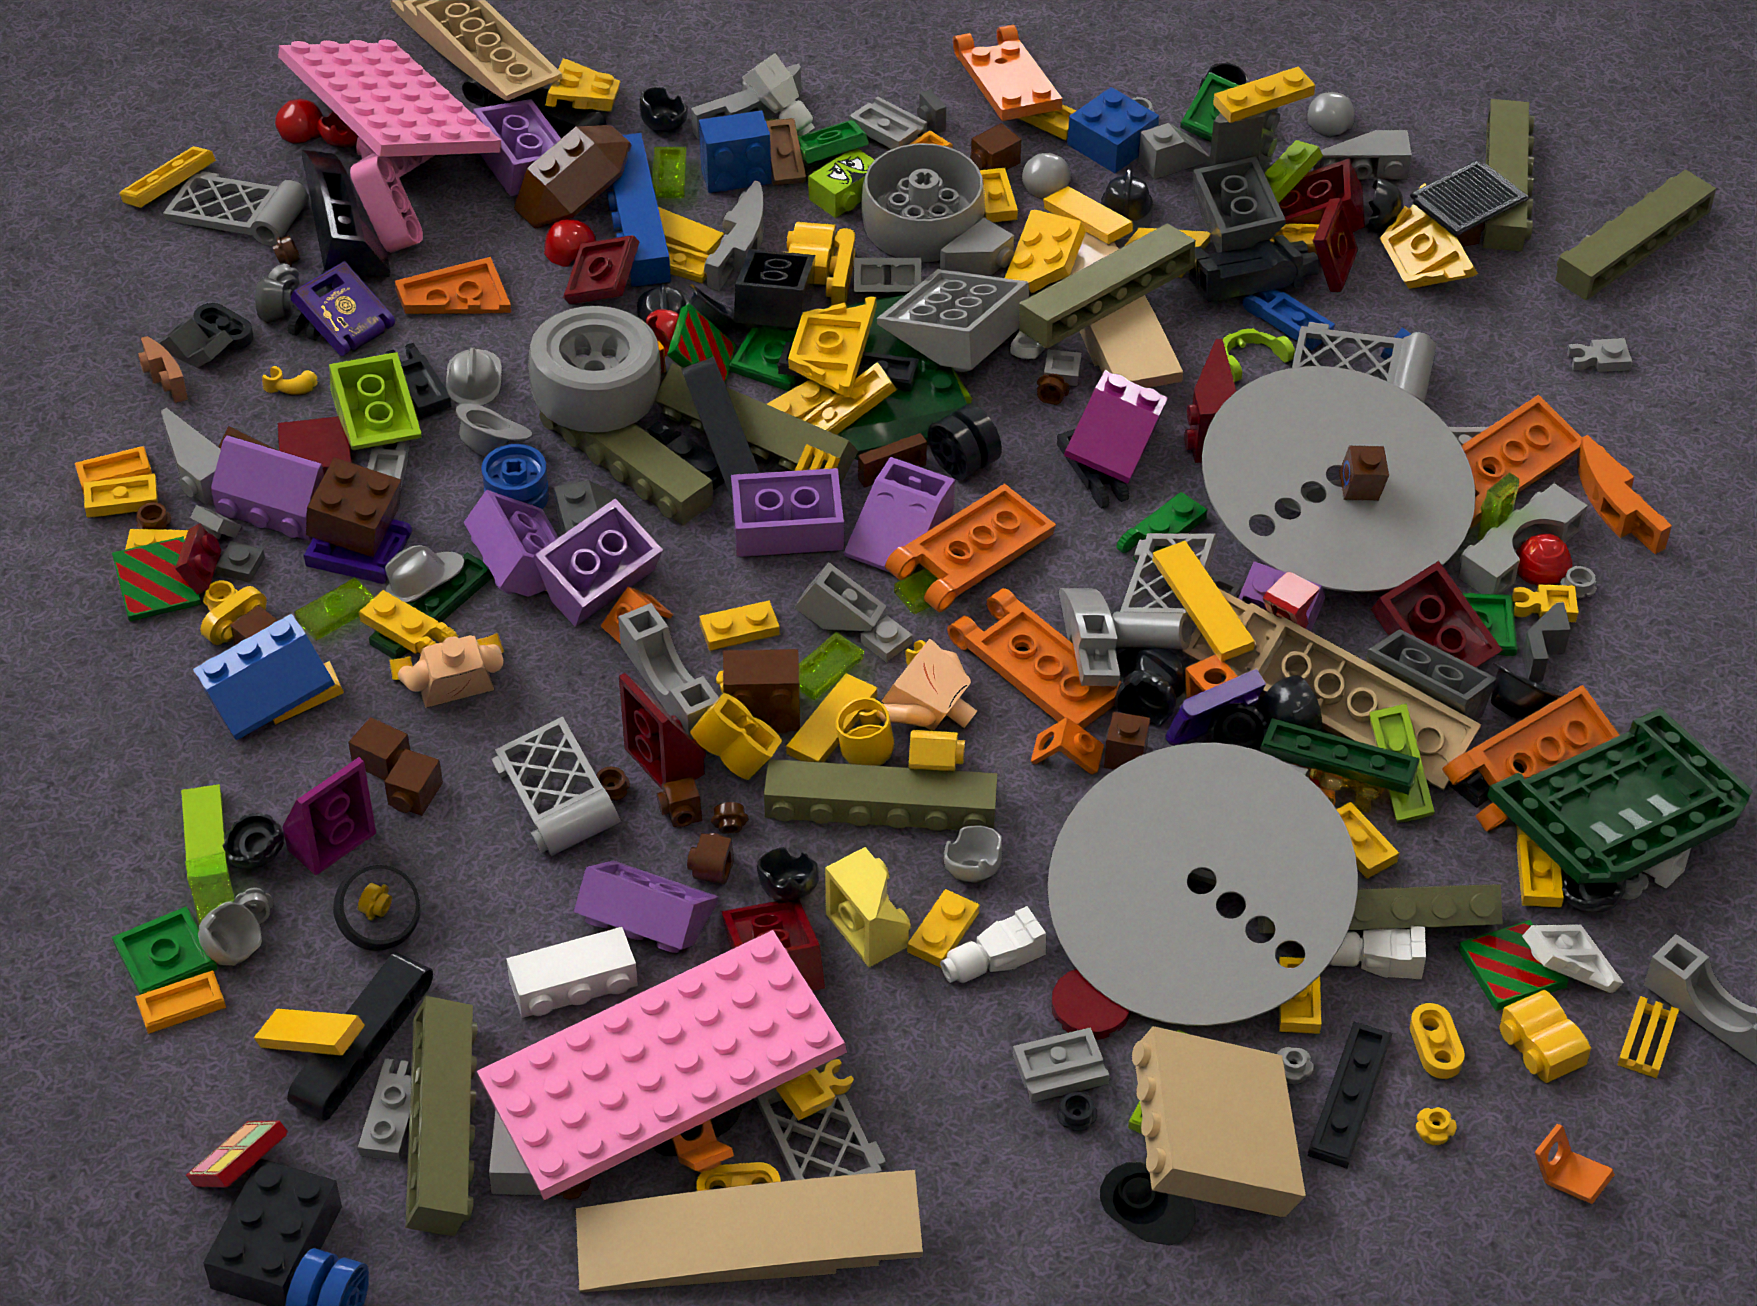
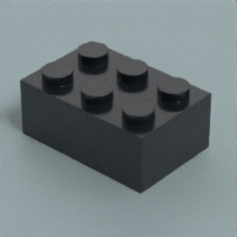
[734,249,815,331]
[203,1158,342,1306]

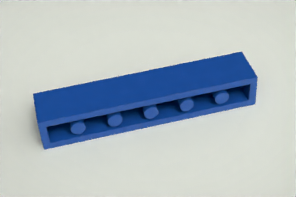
[605,133,671,287]

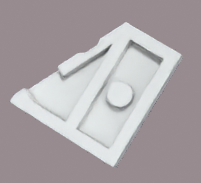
[1522,925,1624,993]

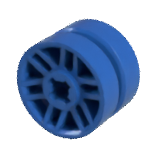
[481,444,549,509]
[285,1248,369,1306]

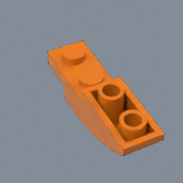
[1577,435,1672,554]

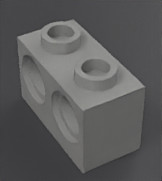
[854,258,921,292]

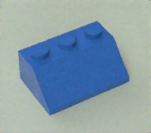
[193,614,335,741]

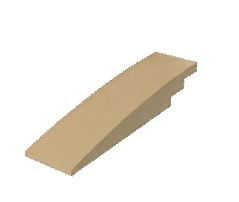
[390,0,562,101]
[1058,232,1183,388]
[1182,589,1481,791]
[576,1170,923,1293]

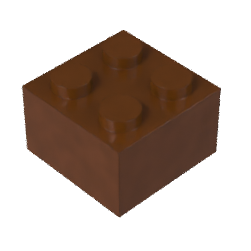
[306,457,402,557]
[723,649,800,733]

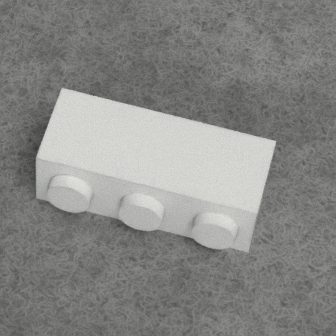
[506,927,638,1018]

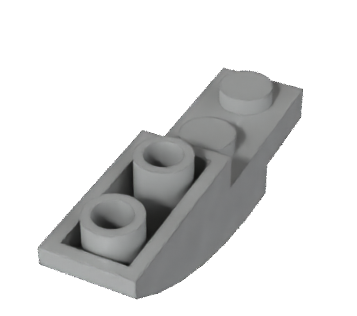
[691,63,802,139]
[704,181,764,291]
[1059,588,1120,686]

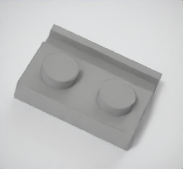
[849,97,927,149]
[1013,1027,1109,1103]

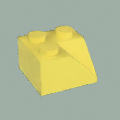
[825,847,911,967]

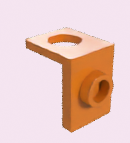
[601,587,673,643]
[1185,654,1238,699]
[1031,717,1104,775]
[672,1120,734,1172]
[1535,1124,1615,1204]

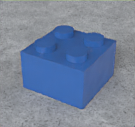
[1067,87,1159,174]
[699,110,772,193]

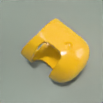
[835,697,894,766]

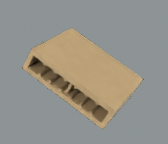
[1132,1026,1306,1217]

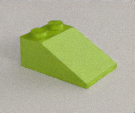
[329,352,422,450]

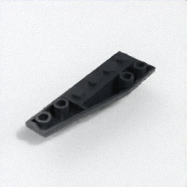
[302,150,391,277]

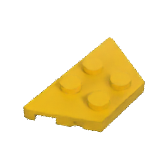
[545,58,621,111]
[1380,183,1478,289]
[1005,210,1086,294]
[788,297,877,397]

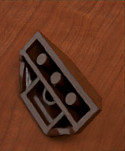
[514,125,632,228]

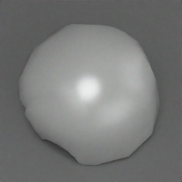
[1307,92,1355,137]
[1022,153,1071,198]
[943,825,1002,883]
[198,901,262,966]

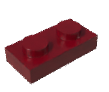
[175,523,222,595]

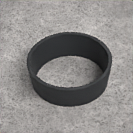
[333,864,421,951]

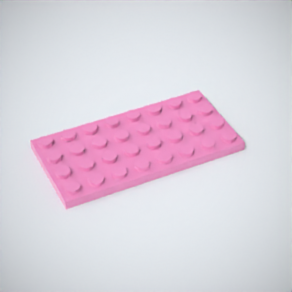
[278,39,501,157]
[477,930,847,1200]

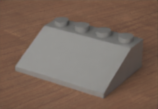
[877,269,1029,372]

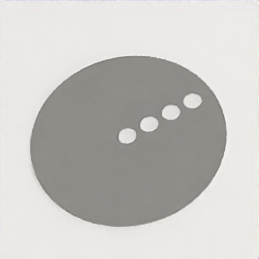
[1202,366,1475,592]
[1048,743,1358,1026]

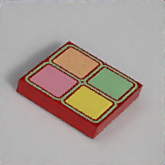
[186,1121,288,1187]

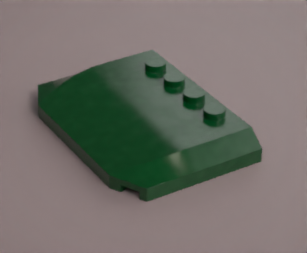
[806,293,967,460]
[1487,708,1753,884]

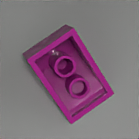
[1064,371,1168,484]
[282,757,377,876]

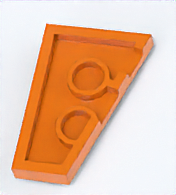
[395,257,511,314]

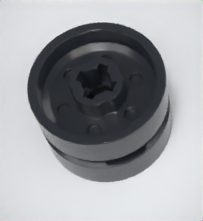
[927,404,1002,480]

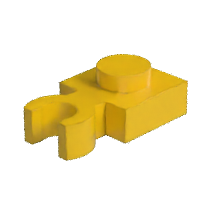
[1512,584,1578,622]
[776,1059,854,1121]

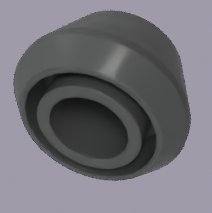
[255,277,294,323]

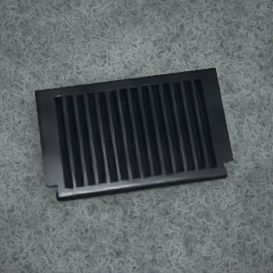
[1410,161,1529,237]

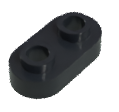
[193,303,253,350]

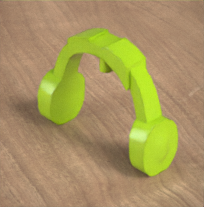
[1223,328,1295,382]

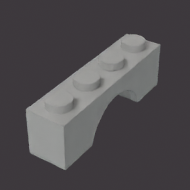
[1459,483,1588,595]
[618,603,719,739]
[1644,934,1757,1065]

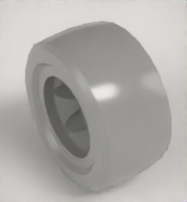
[862,143,985,262]
[528,306,661,432]

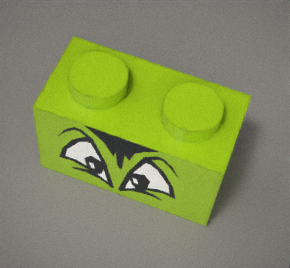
[808,148,875,218]

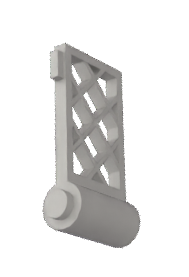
[163,171,309,246]
[1292,322,1436,404]
[1112,533,1218,649]
[491,716,621,857]
[753,1058,886,1180]

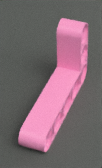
[350,152,435,253]

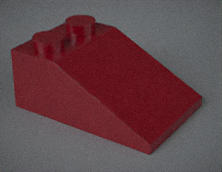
[1279,159,1365,232]
[1184,339,1237,463]
[1371,561,1502,668]
[619,673,706,789]
[721,900,825,992]

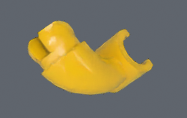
[262,366,318,395]

